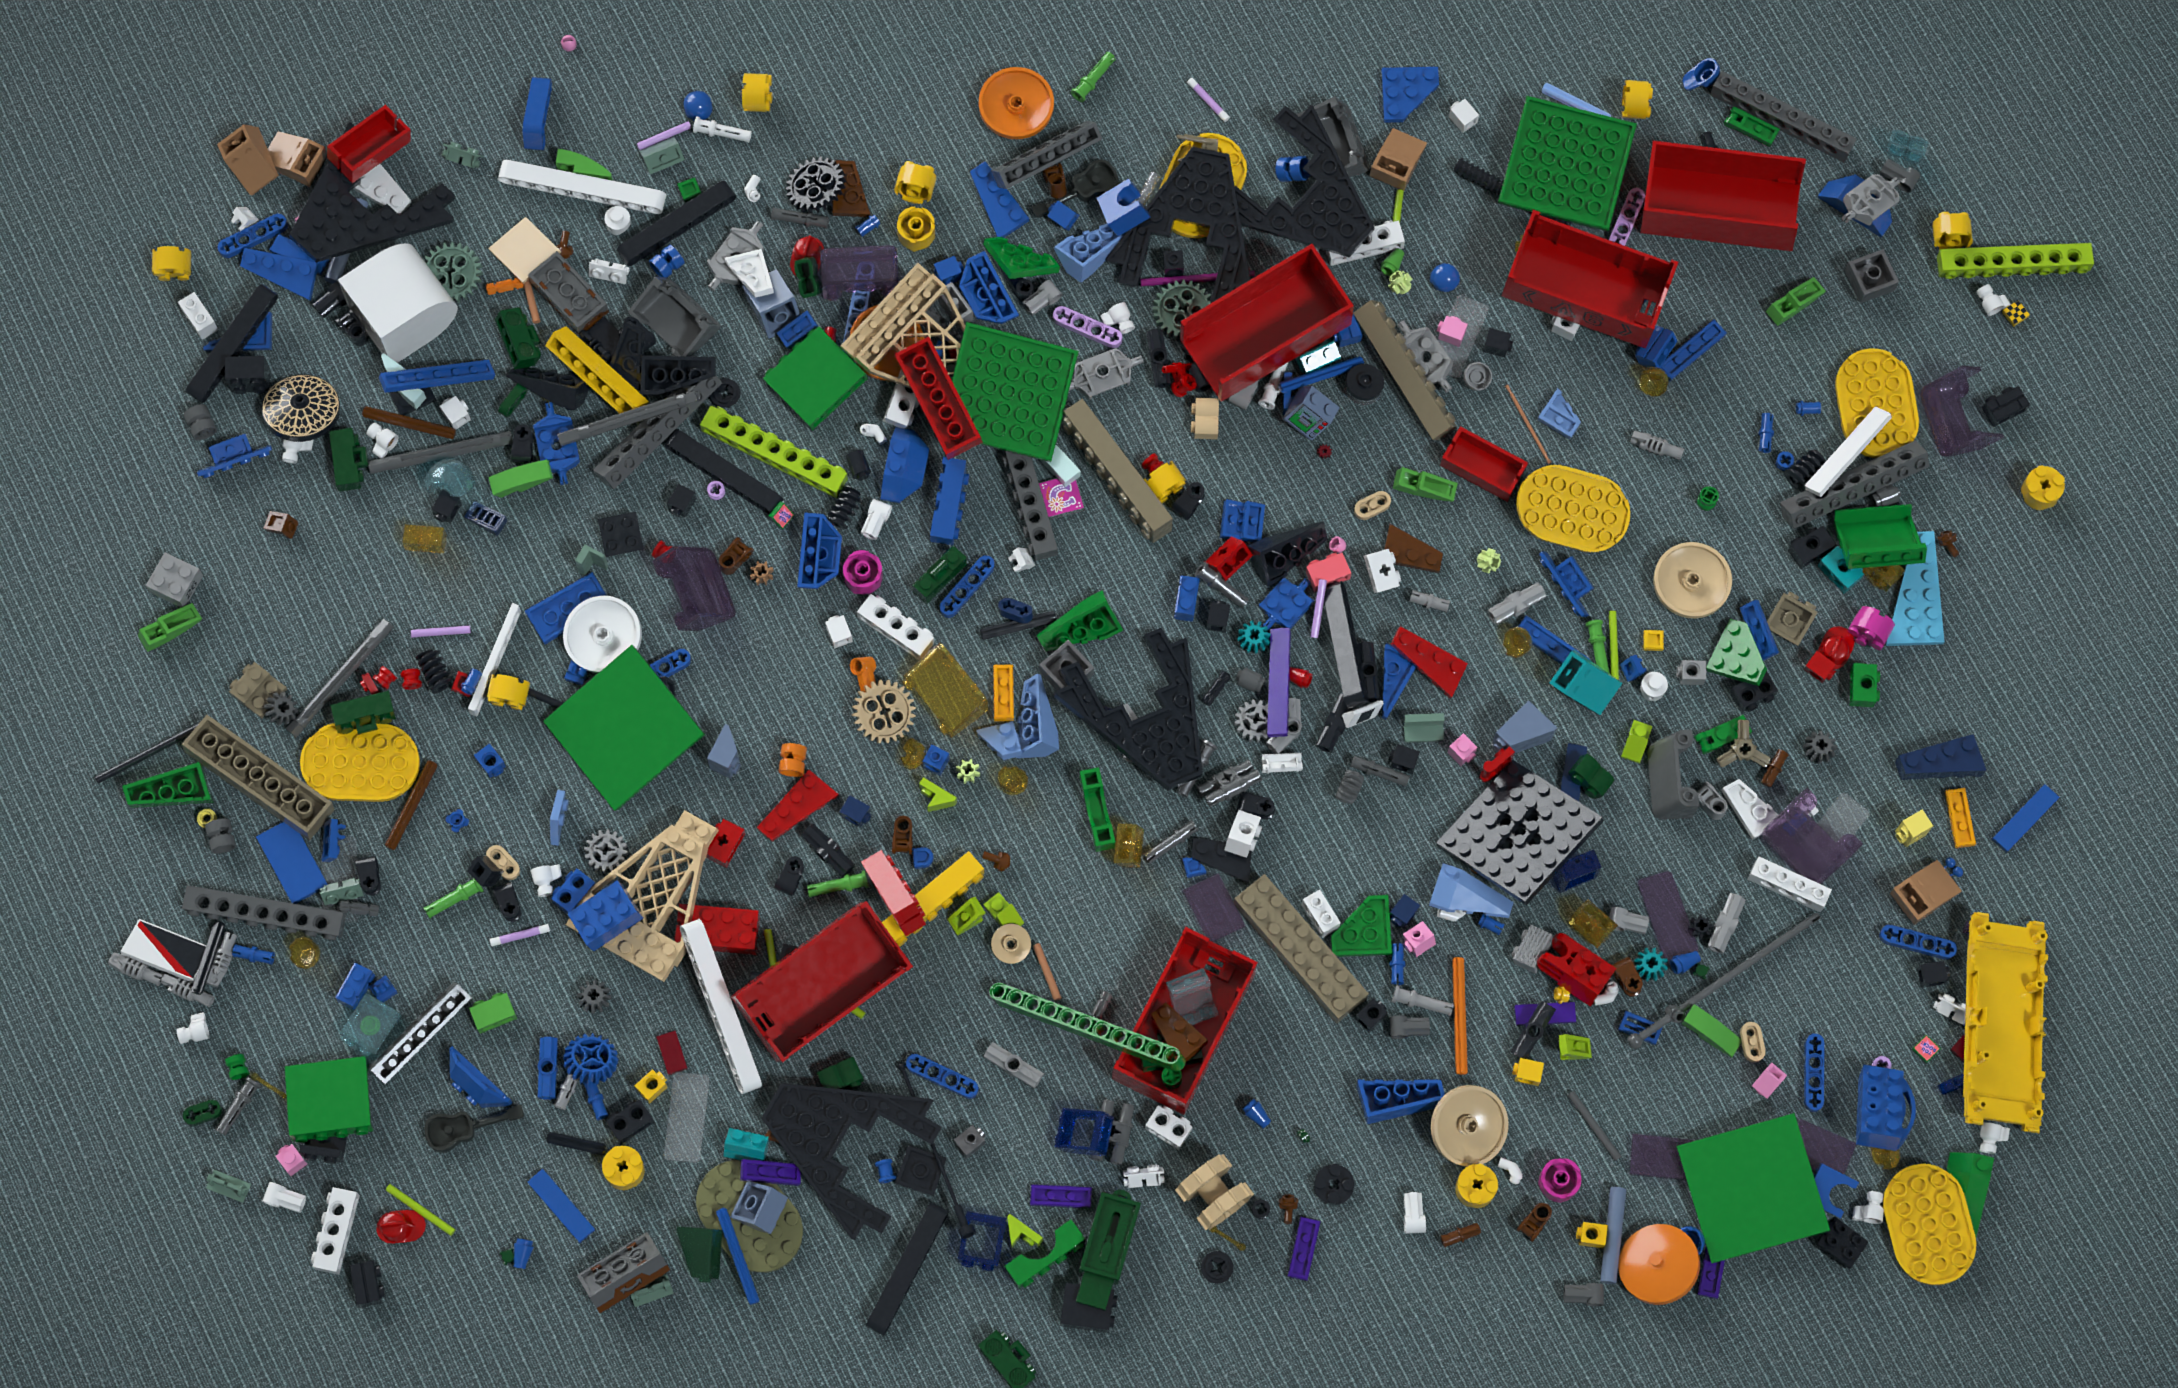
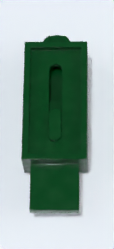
[1076,1190,1141,1310]

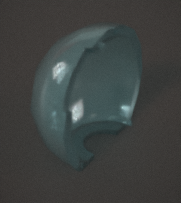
[425,459,475,497]

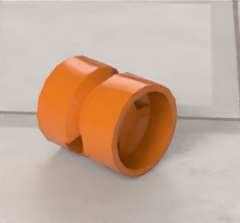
[778,743,807,777]

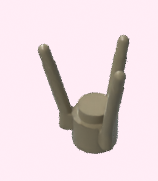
[1176,134,1218,162]

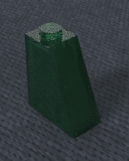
[677,1227,723,1283]

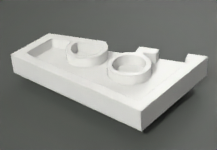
[354,164,412,216]
[724,249,774,298]
[1721,779,1787,840]

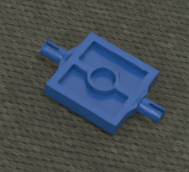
[1259,578,1314,631]

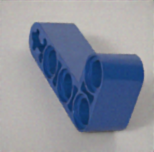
[523,77,552,150]

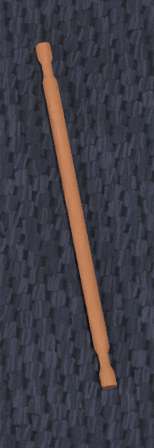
[1505,385,1552,464]

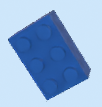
[567,880,643,951]

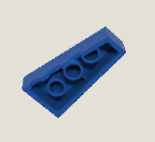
[930,457,970,545]
[1357,1080,1445,1124]

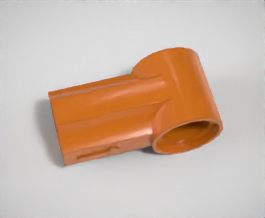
[850,656,876,693]

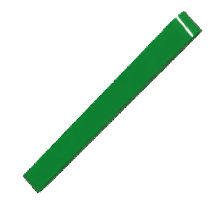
[989,983,1186,1071]

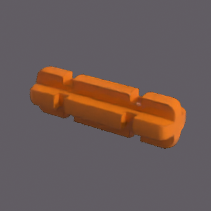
[486,278,524,295]

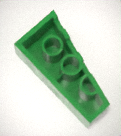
[122,762,214,808]

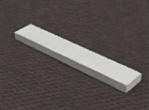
[1805,406,1892,497]
[468,603,521,717]

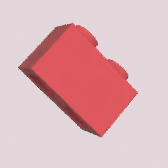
[1306,553,1351,593]

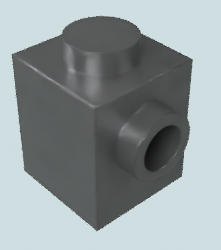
[954,1125,986,1159]

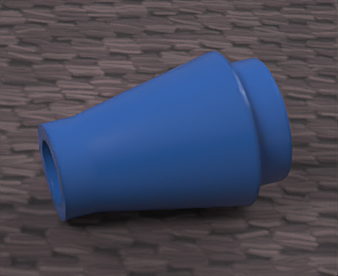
[1669,951,1701,974]
[1242,1099,1271,1129]
[513,1238,534,1269]

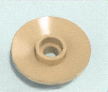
[991,924,1031,964]

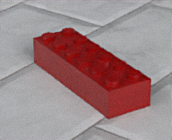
[894,337,983,460]

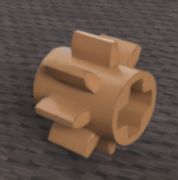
[750,561,774,586]

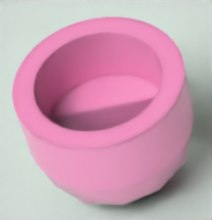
[561,35,577,51]
[1329,536,1346,553]

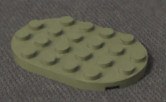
[696,1160,803,1273]

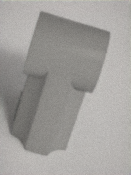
[1022,280,1062,316]
[1607,907,1649,935]

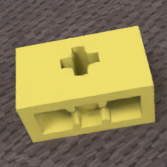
[1895,809,1933,847]

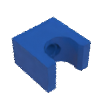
[1097,179,1150,236]
[1814,1163,1859,1218]

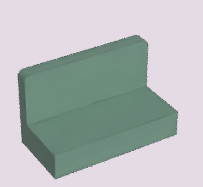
[639,137,685,174]
[575,544,609,576]
[1403,713,1445,743]

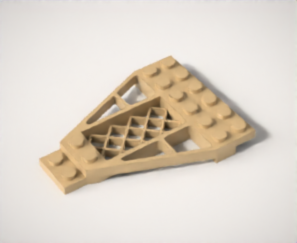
[840,263,966,389]
[565,810,719,982]

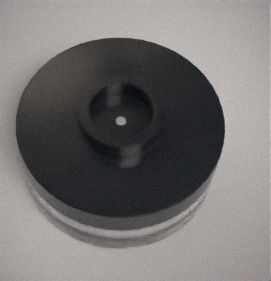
[1344,364,1385,405]

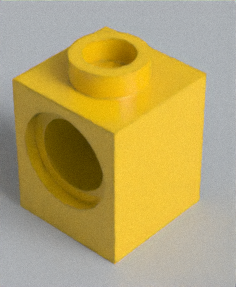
[1512,1058,1544,1086]
[634,1069,667,1104]
[1576,1222,1608,1249]

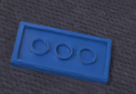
[525,572,607,645]
[256,822,328,904]

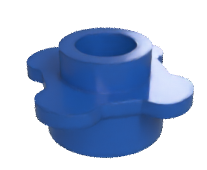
[446,809,469,832]

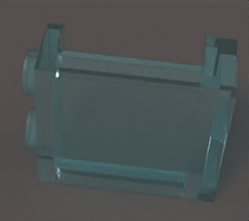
[1166,968,1219,1025]
[340,993,402,1057]

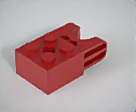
[1537,933,1617,1007]

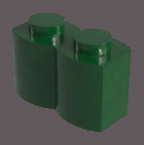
[794,256,822,298]
[1568,754,1615,799]
[817,1057,864,1090]

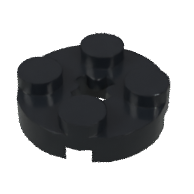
[1314,1164,1355,1205]

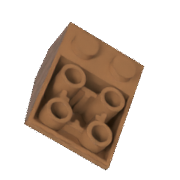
[217,124,279,196]
[1370,128,1427,191]
[268,131,327,187]
[1890,860,1962,925]

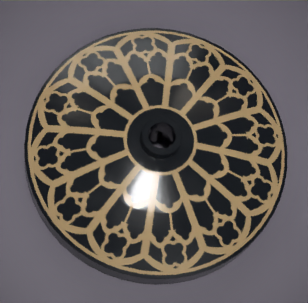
[262,375,340,442]

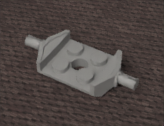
[1842,174,1900,226]
[707,221,764,291]
[1397,321,1453,393]
[1069,348,1144,400]

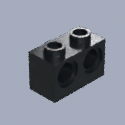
[1730,671,1778,713]
[606,1099,655,1145]

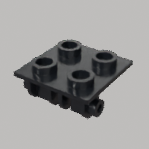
[579,317,620,363]
[598,511,644,557]
[1816,1218,1869,1269]

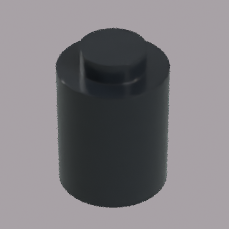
[1188,363,1211,392]
[845,450,871,481]

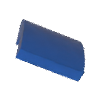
[1220,499,1265,542]

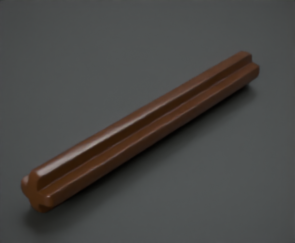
[362,406,456,439]
[385,760,437,850]

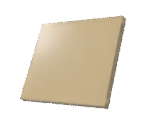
[488,217,561,284]

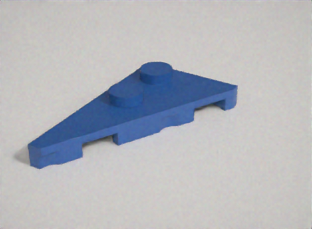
[204,312,272,352]
[1382,643,1416,720]

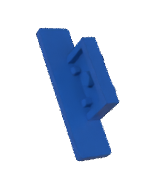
[197,433,272,478]
[1539,551,1594,617]

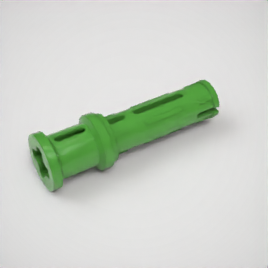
[1071,52,1116,102]
[1585,620,1610,674]
[807,870,869,897]
[424,877,484,918]

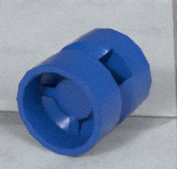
[1276,156,1309,182]
[648,244,685,278]

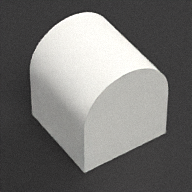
[338,243,458,363]

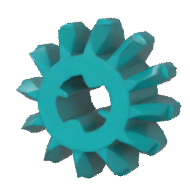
[1237,620,1271,654]
[1634,948,1668,982]

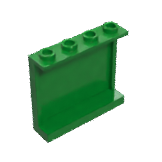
[763,326,868,431]
[1833,504,1927,569]
[285,1056,374,1143]

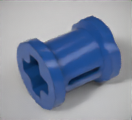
[874,1159,897,1184]

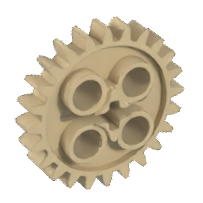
[852,680,916,743]

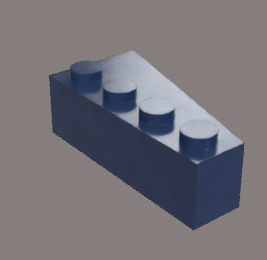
[1895,734,1987,780]

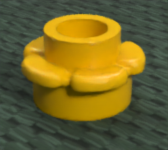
[1554,986,1570,1004]

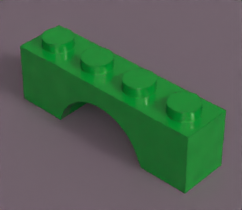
[1079,767,1116,852]
[1004,1219,1085,1289]

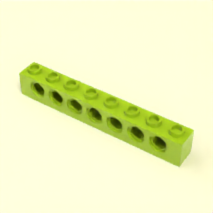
[1937,243,2094,279]
[700,406,848,499]

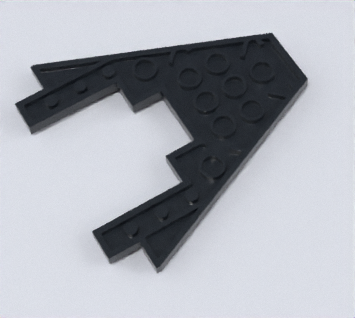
[1235,105,1375,257]
[290,122,455,263]
[1106,147,1250,303]
[1053,628,1203,791]
[761,1083,942,1241]

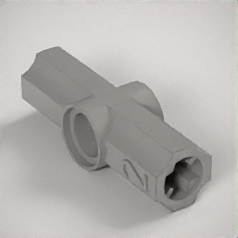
[1487,582,1546,625]
[1707,893,1746,954]
[983,1042,1044,1089]

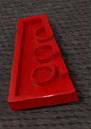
[1390,626,1468,698]
[757,770,839,842]

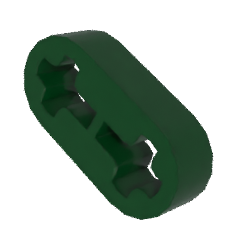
[498,384,528,418]
[183,1100,222,1126]

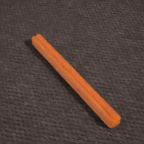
[1452,957,1468,1075]

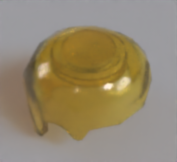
[1639,367,1668,397]
[1503,627,1532,658]
[901,738,926,770]
[998,766,1028,795]
[289,937,320,969]
[1871,1147,1901,1170]

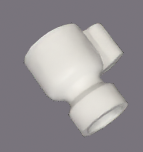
[1976,284,2011,316]
[1101,302,1135,334]
[366,423,399,459]
[282,440,314,464]
[531,864,562,897]
[177,1012,209,1044]
[1980,1122,2010,1154]
[1852,1191,1884,1224]

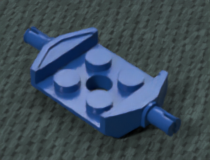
[533,402,580,485]

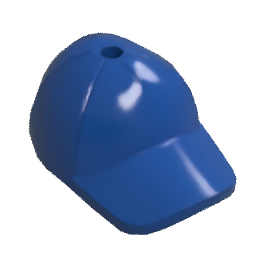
[1683,58,1720,91]

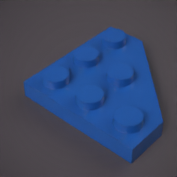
[1381,67,1439,123]

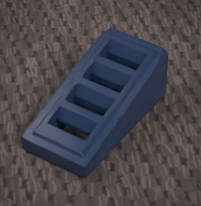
[464,501,508,536]

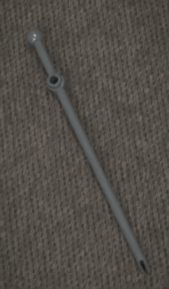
[1627,913,1820,1049]

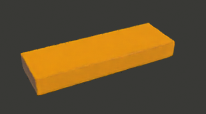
[993,665,1014,721]
[1945,788,1976,848]

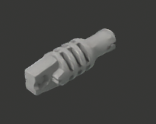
[1630,431,1684,460]
[206,932,237,988]
[108,952,164,986]
[161,974,215,1007]

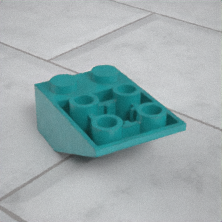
[1549,649,1623,715]

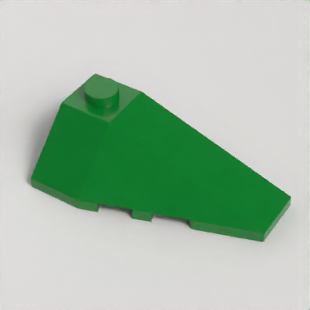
[1037,590,1123,652]
[1946,1152,1994,1237]

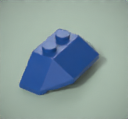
[1818,174,1892,238]
[959,251,1019,324]
[880,427,929,503]
[797,513,842,589]
[449,1046,513,1108]

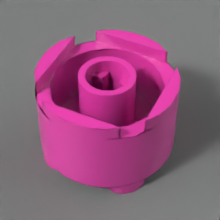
[843,550,883,595]
[1848,606,1895,650]
[1538,1158,1582,1203]

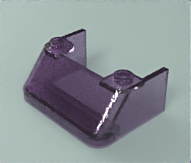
[1920,366,2004,457]

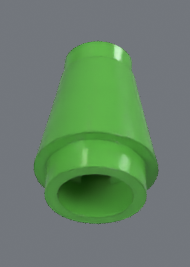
[1381,248,1404,277]

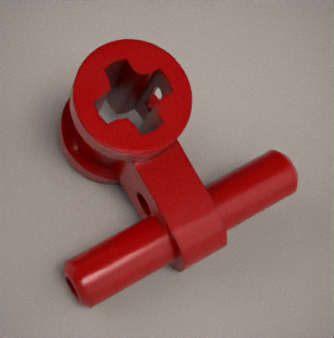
[1162,362,1197,397]

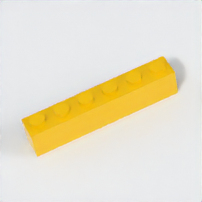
[545,326,649,414]
[882,851,984,947]

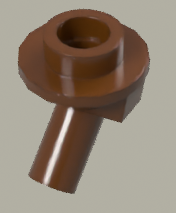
[556,231,574,259]
[1937,530,1959,557]
[982,851,1010,872]
[1279,1194,1299,1224]

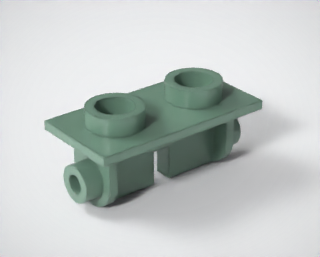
[442,142,484,169]
[320,878,364,905]
[206,1170,251,1203]
[630,1274,674,1307]

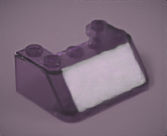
[820,245,899,301]
[653,546,736,631]
[1762,787,1863,884]

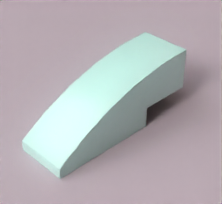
[381,353,426,410]
[1039,445,1081,487]

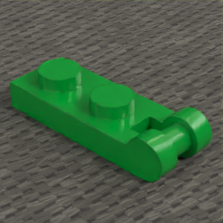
[1724,107,1780,147]
[1694,715,1752,755]

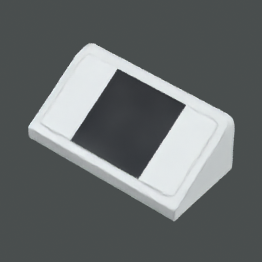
[1342,700,1384,728]

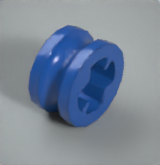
[1776,452,1794,471]

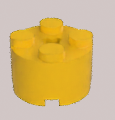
[742,73,773,112]
[1622,80,1653,119]
[894,161,937,204]
[897,207,935,252]
[1932,212,1973,250]
[152,246,191,281]
[1144,461,1186,503]
[2021,465,2065,510]
[486,674,530,711]
[602,1146,645,1190]
[1456,1164,1498,1208]

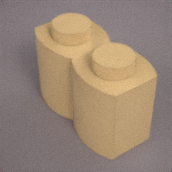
[1191,398,1219,439]

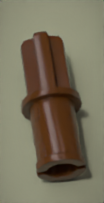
[1761,749,1789,787]
[1440,1223,1481,1248]

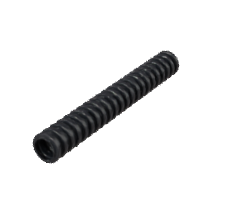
[1454,158,1572,226]

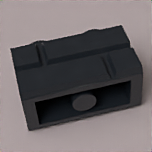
[1982,386,2030,427]
[350,1260,386,1308]

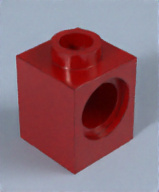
[1804,651,1836,683]

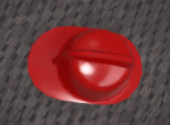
[790,235,824,277]
[1818,626,1855,670]
[376,1210,426,1244]

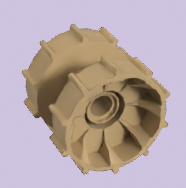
[1175,1154,1254,1230]

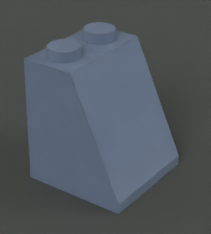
[742,269,800,339]
[1492,701,1557,754]

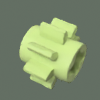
[1388,271,1413,294]
[1477,548,1501,573]
[956,759,980,784]

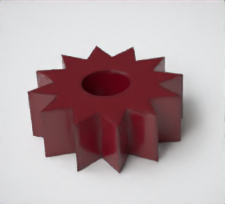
[1317,444,1332,459]

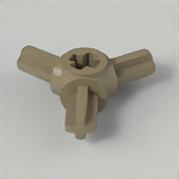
[1716,720,1771,768]

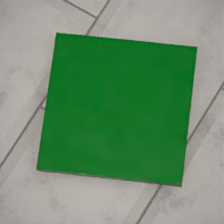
[1498,96,1637,231]
[952,322,1079,462]
[543,644,705,811]
[1677,1113,1830,1264]

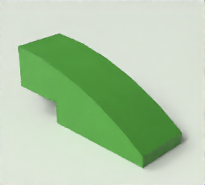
[556,149,613,181]
[1766,277,1826,326]
[489,460,553,498]
[1393,467,1458,502]
[138,603,202,652]
[1682,1004,1742,1058]

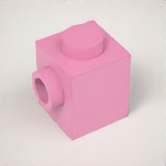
[1437,316,1468,347]
[1447,733,1477,766]
[1403,921,1436,957]
[1752,1063,1787,1099]
[276,1144,307,1176]

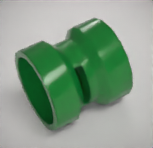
[1697,486,1719,511]
[225,1054,250,1080]
[1162,1068,1182,1090]

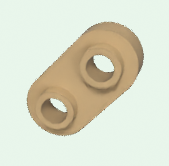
[1354,491,1391,520]
[486,845,520,880]
[1740,1022,1765,1063]

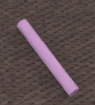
[637,121,691,150]
[1310,579,1327,638]
[411,626,471,638]

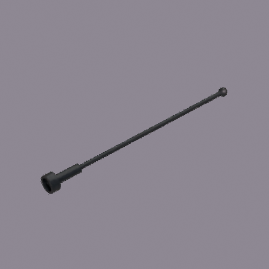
[898,1062,976,1239]

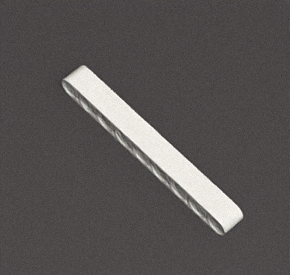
[498,160,666,214]
[680,919,762,1094]

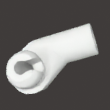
[744,175,761,202]
[860,424,887,445]
[1437,909,1466,921]
[1594,982,1619,1006]
[1497,1157,1523,1184]

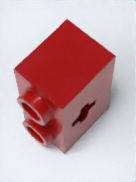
[1205,536,1253,581]
[706,819,745,868]

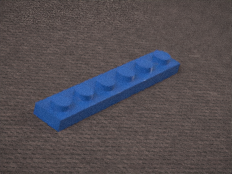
[379,360,495,393]

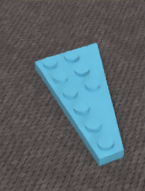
[1885,531,1944,646]

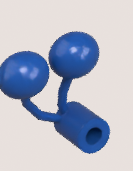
[1944,857,1963,877]

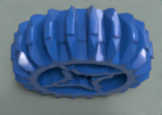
[563,1033,618,1086]

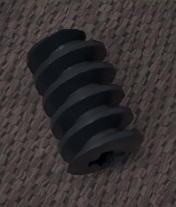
[1784,449,1826,489]
[827,485,863,529]
[416,650,453,694]

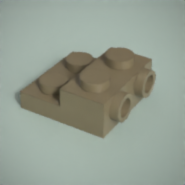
[1767,591,1818,646]
[229,662,287,719]

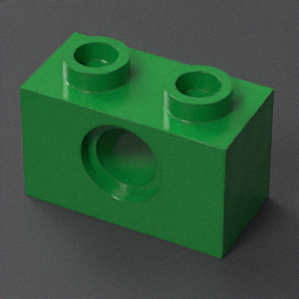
[1849,663,1880,707]

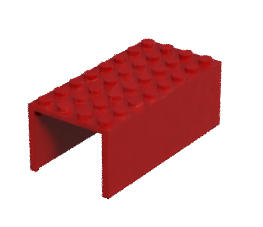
[1640,141,1806,251]
[1180,244,1354,402]

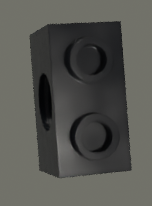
[1788,526,1836,570]

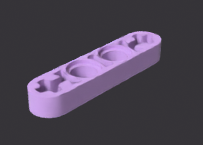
[1609,188,1645,246]
[1053,306,1122,348]

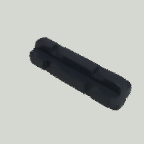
[1202,671,1230,706]

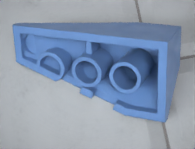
[1054,223,1126,283]
[1016,674,1059,758]
[1429,863,1514,918]

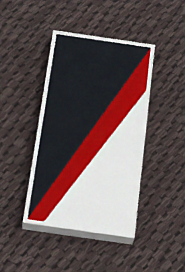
[121,919,206,983]

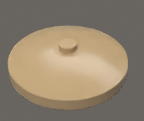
[1653,542,1732,618]
[1431,1085,1508,1167]

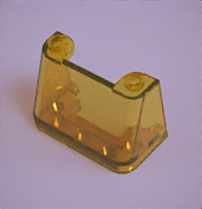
[902,643,988,738]

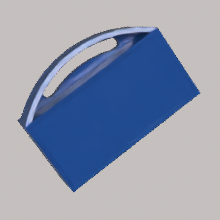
[1856,1065,1916,1151]

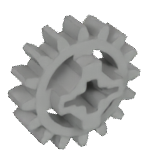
[1234,699,1268,743]
[584,829,628,873]

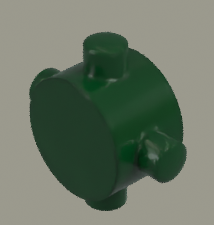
[1693,963,1710,980]
[1297,1129,1310,1143]
[500,1248,514,1265]

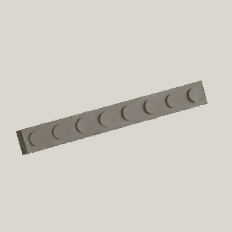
[1353,300,1457,440]

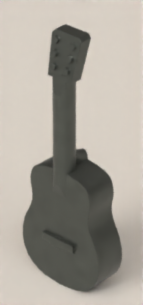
[1031,159,1118,218]
[425,1105,524,1153]

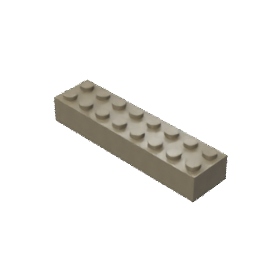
[1062,398,1173,543]
[182,715,334,840]
[1233,874,1369,1024]

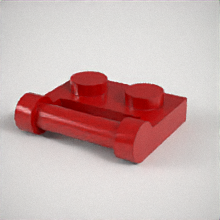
[1479,746,1515,783]

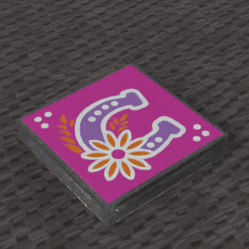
[1039,478,1085,520]

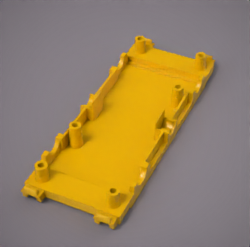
[1963,912,2048,1134]

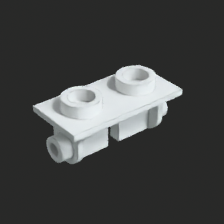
[589,259,630,284]
[1262,753,1303,774]
[1933,993,1966,1026]
[1123,1165,1165,1188]

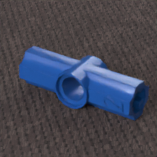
[538,1037,558,1100]

